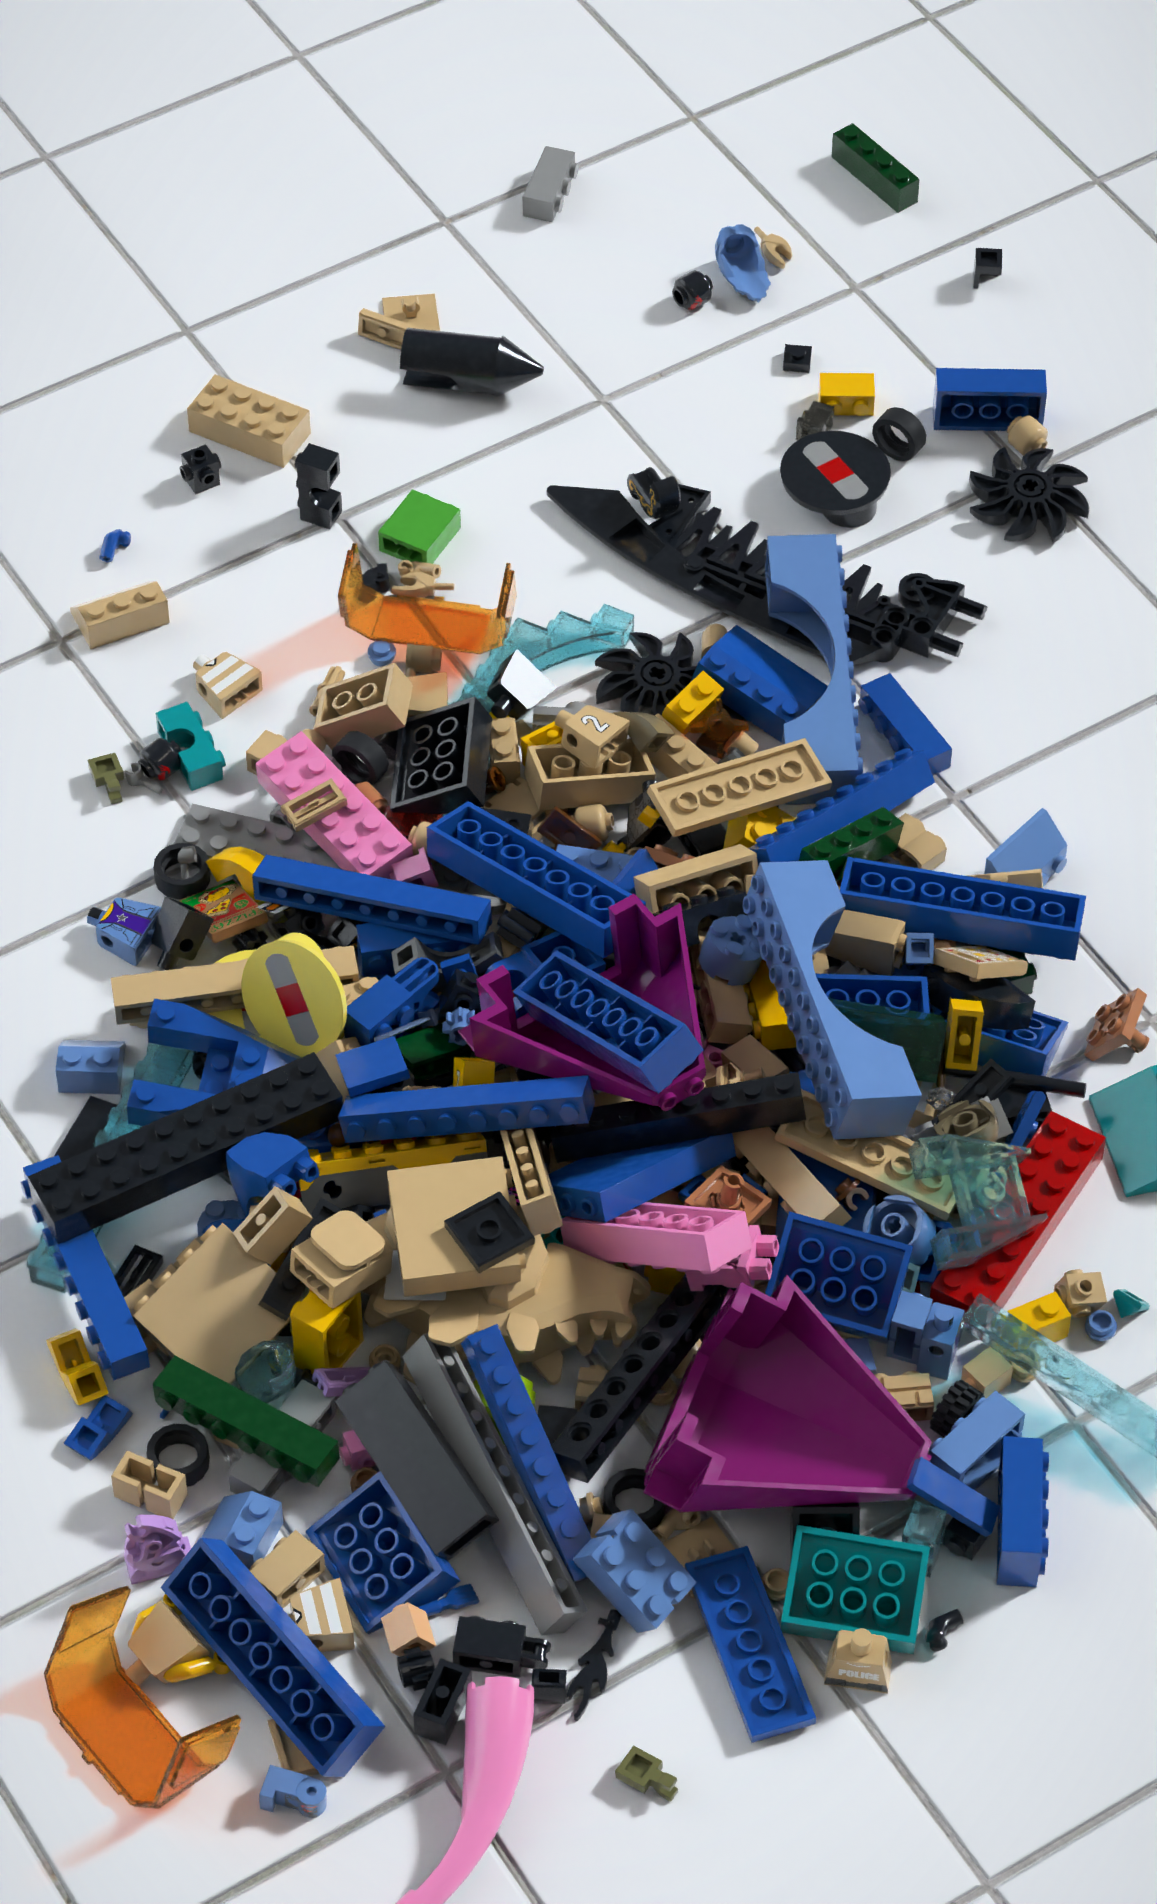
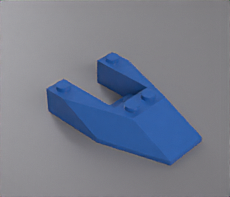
[127,999,301,1126]

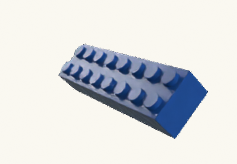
[427,801,646,958]
[840,857,1086,961]
[513,950,704,1094]
[160,1537,386,1777]

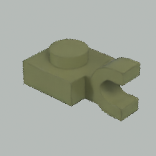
[87,752,125,805]
[615,1745,678,1802]

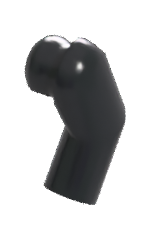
[925,1609,964,1652]

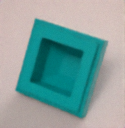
[1113,1289,1150,1318]

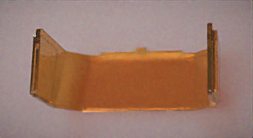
[337,543,517,654]
[43,1586,241,1809]

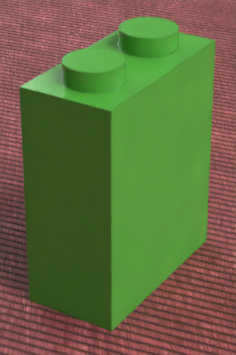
[378,489,461,564]

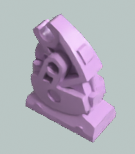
[124,1514,191,1585]

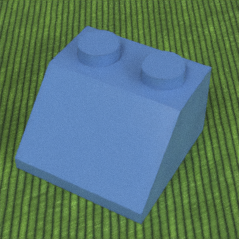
[55,1040,126,1094]
[201,1491,284,1570]

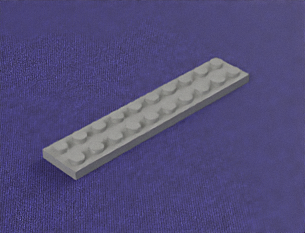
[174,803,470,892]

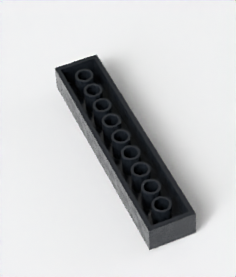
[27,1052,343,1244]

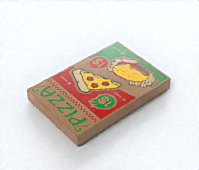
[179,879,268,944]

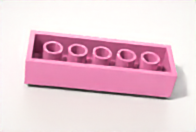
[255,731,413,879]
[560,1202,753,1274]

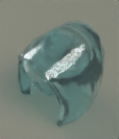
[235,1340,297,1403]

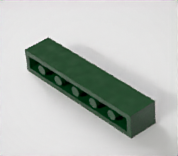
[152,1355,340,1487]

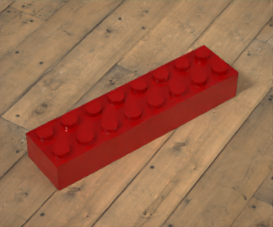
[930,1111,1106,1336]

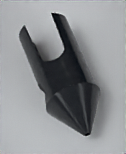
[400,328,544,397]

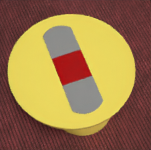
[241,932,347,1057]

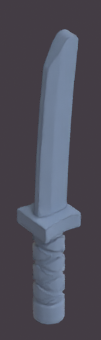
[374,1007,446,1042]

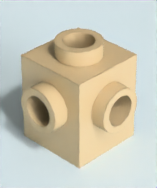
[1053,1269,1107,1318]

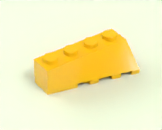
[743,959,796,1050]

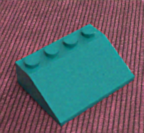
[1089,1065,1157,1197]
[781,1525,930,1655]

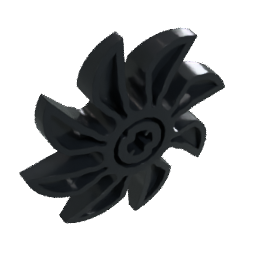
[969,447,1089,543]
[595,632,719,716]

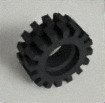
[930,1380,985,1438]

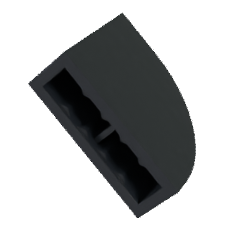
[922,965,1036,1030]

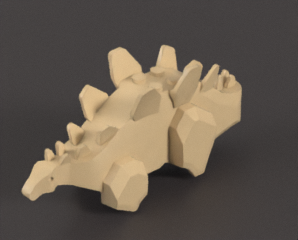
[287,1205,651,1386]

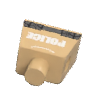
[824,1628,892,1694]

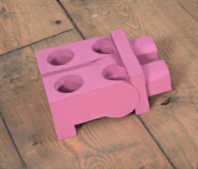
[685,1225,779,1291]

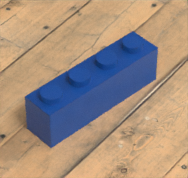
[858,673,952,775]

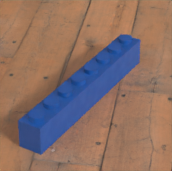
[748,748,935,866]
[252,854,492,945]
[338,1075,595,1143]
[20,1155,150,1381]
[461,1324,592,1584]

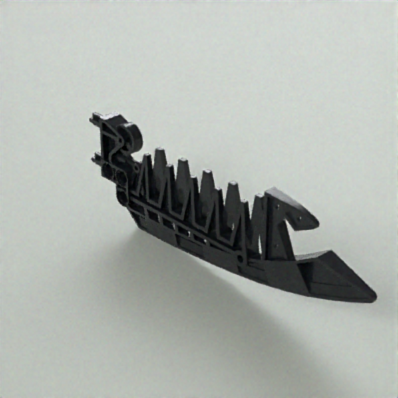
[546,484,988,666]

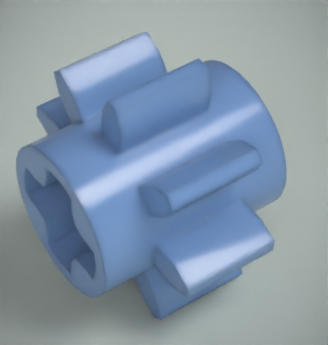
[442,1007,475,1046]

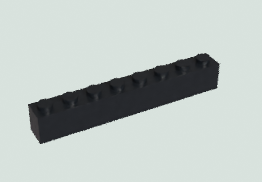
[550,1072,806,1163]

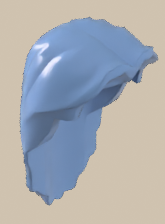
[715,224,771,302]

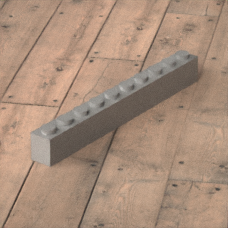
[402,1334,588,1635]

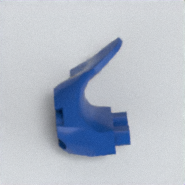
[202,1132,319,1267]

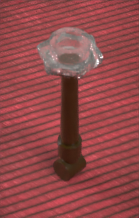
[925,1030,955,1110]

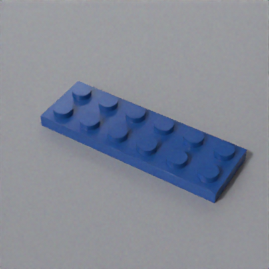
[685,1546,816,1743]

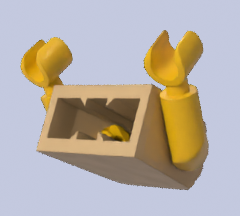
[125,1594,231,1686]

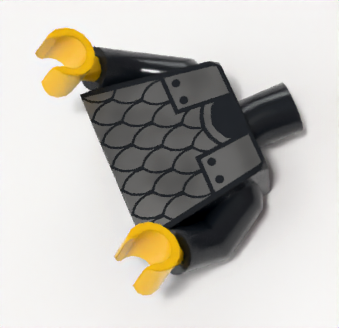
[602,780,673,854]

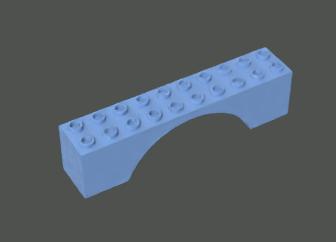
[765,534,863,805]
[743,860,922,1140]

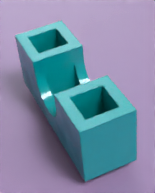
[155,701,226,791]

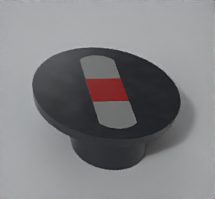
[780,431,891,528]

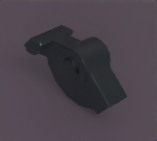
[356,563,390,604]

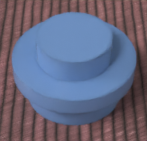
[368,640,396,667]
[1085,1310,1117,1341]

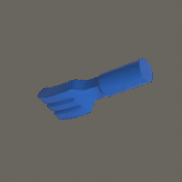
[418,1584,480,1617]

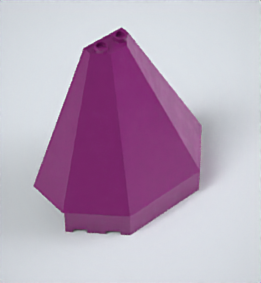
[458,893,706,1111]
[644,1275,932,1512]

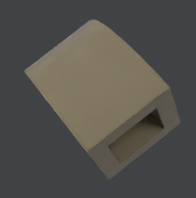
[612,711,675,752]

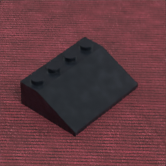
[390,697,492,814]

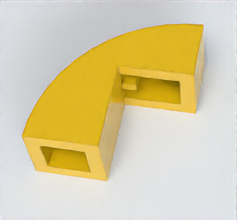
[205,847,265,903]
[46,1328,109,1406]

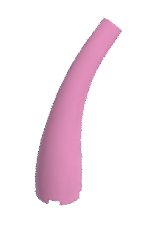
[396,1677,534,1904]

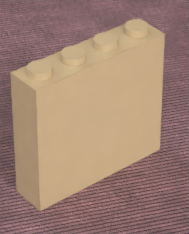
[387,1156,526,1297]
[133,1223,304,1384]

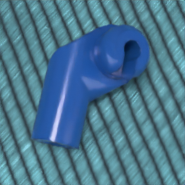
[99,529,131,562]

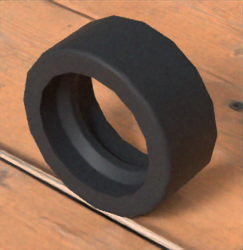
[872,407,927,461]
[332,731,389,786]
[153,843,211,900]
[146,1424,210,1487]
[603,1468,665,1530]

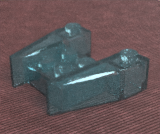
[908,1134,1048,1271]

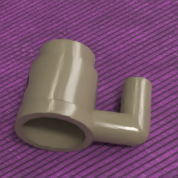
[405,643,442,677]

